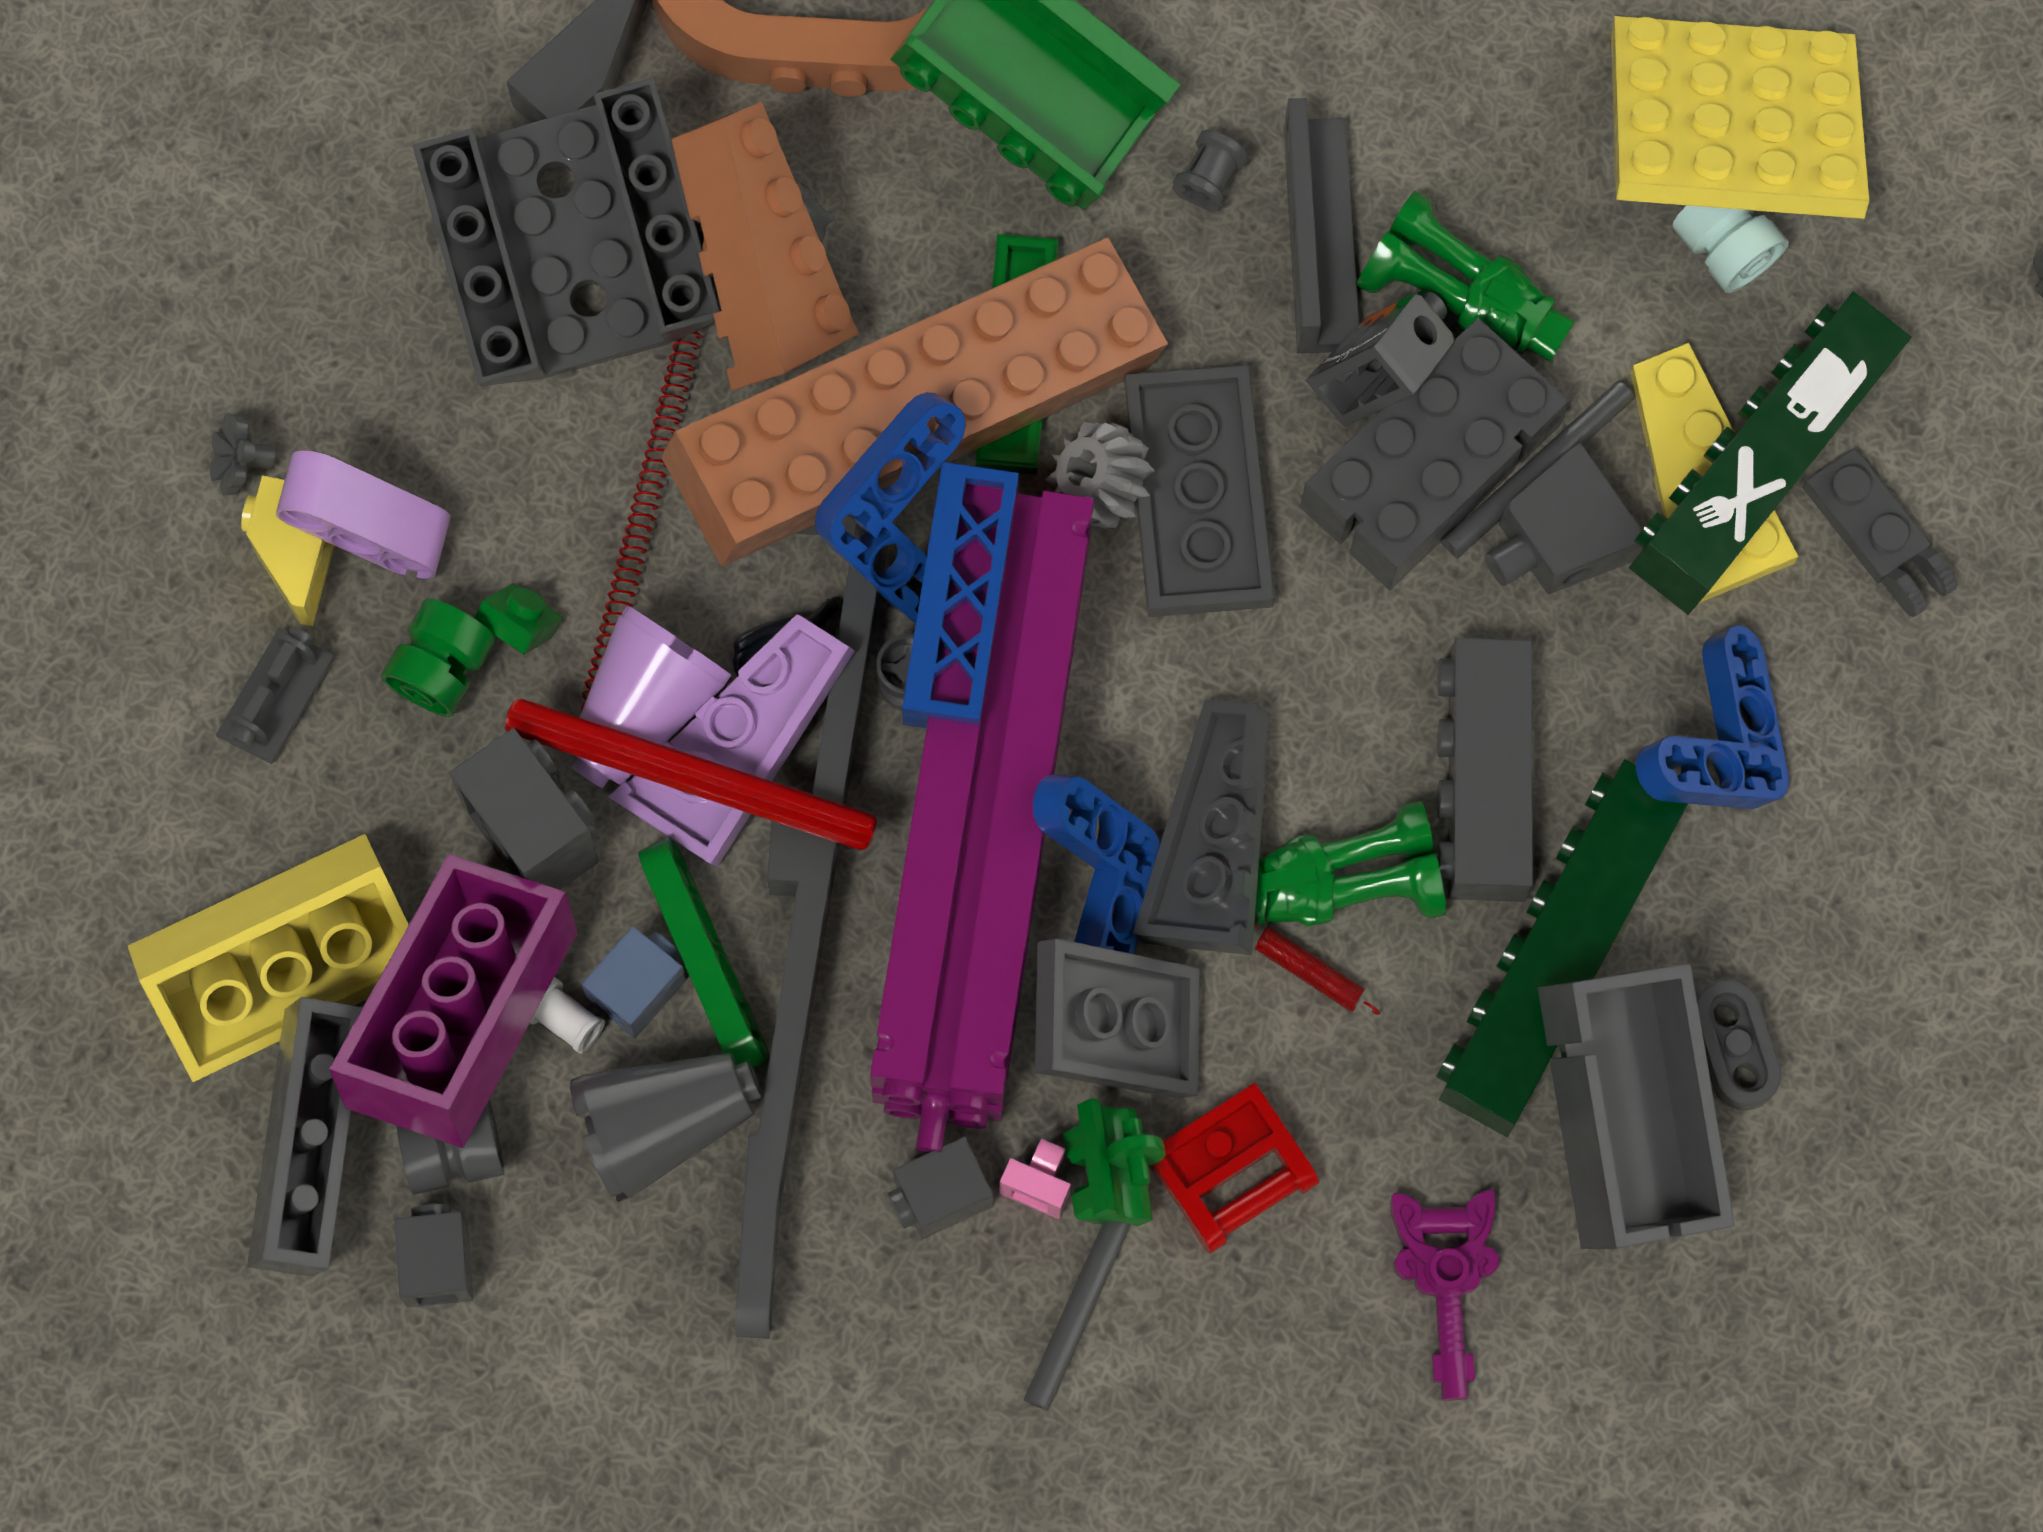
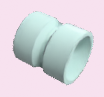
[1672,205,1789,293]

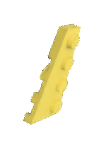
[1630,343,1798,603]

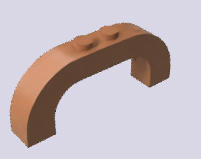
[651,0,929,97]

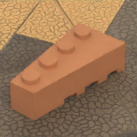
[671,101,859,391]

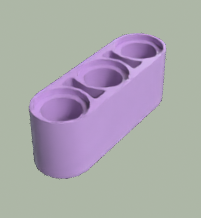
[276,451,451,579]

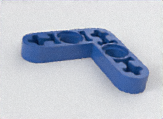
[815,392,966,623]
[1635,625,1789,809]
[1033,775,1160,954]

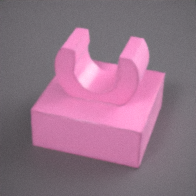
[999,1139,1071,1219]

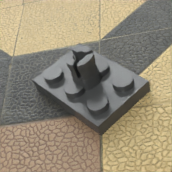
[1035,938,1200,1098]

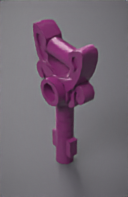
[1390,1190,1499,1401]

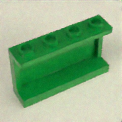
[890,0,1181,210]

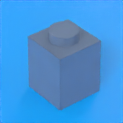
[581,926,686,1039]

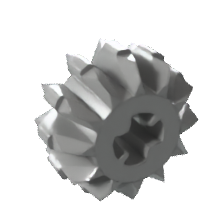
[1044,421,1155,529]

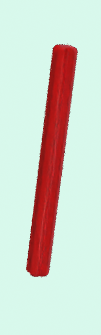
[505,698,877,850]

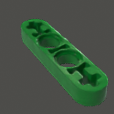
[638,837,770,1068]

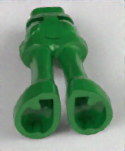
[1356,190,1575,362]
[1255,801,1446,927]

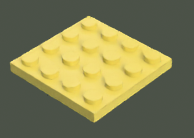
[1611,16,1869,219]

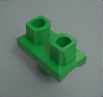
[1062,1098,1166,1226]

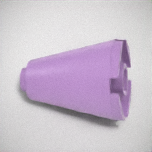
[571,605,731,789]

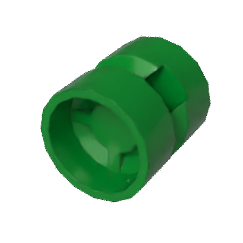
[380,598,496,718]

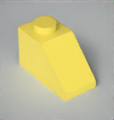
[241,475,335,626]

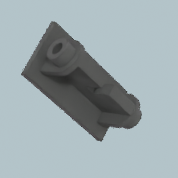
[216,626,335,764]

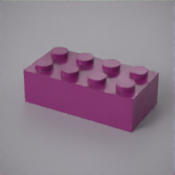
[329,854,578,1148]

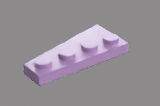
[608,614,855,867]

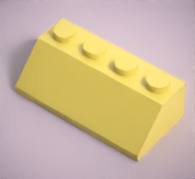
[128,834,409,1082]

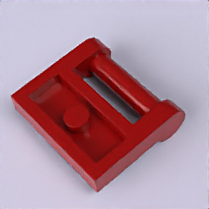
[1151,1083,1320,1254]

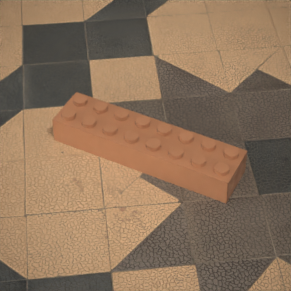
[661,237,1168,568]

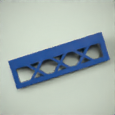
[902,462,1019,728]

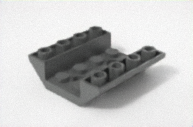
[412,77,719,386]

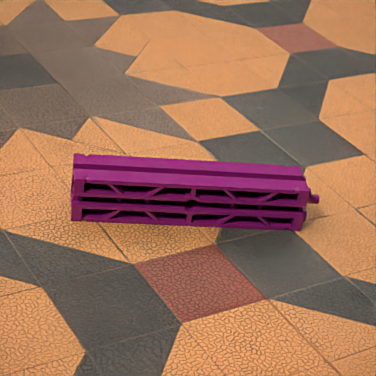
[870,484,1094,1153]

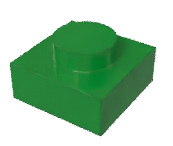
[474,583,563,655]

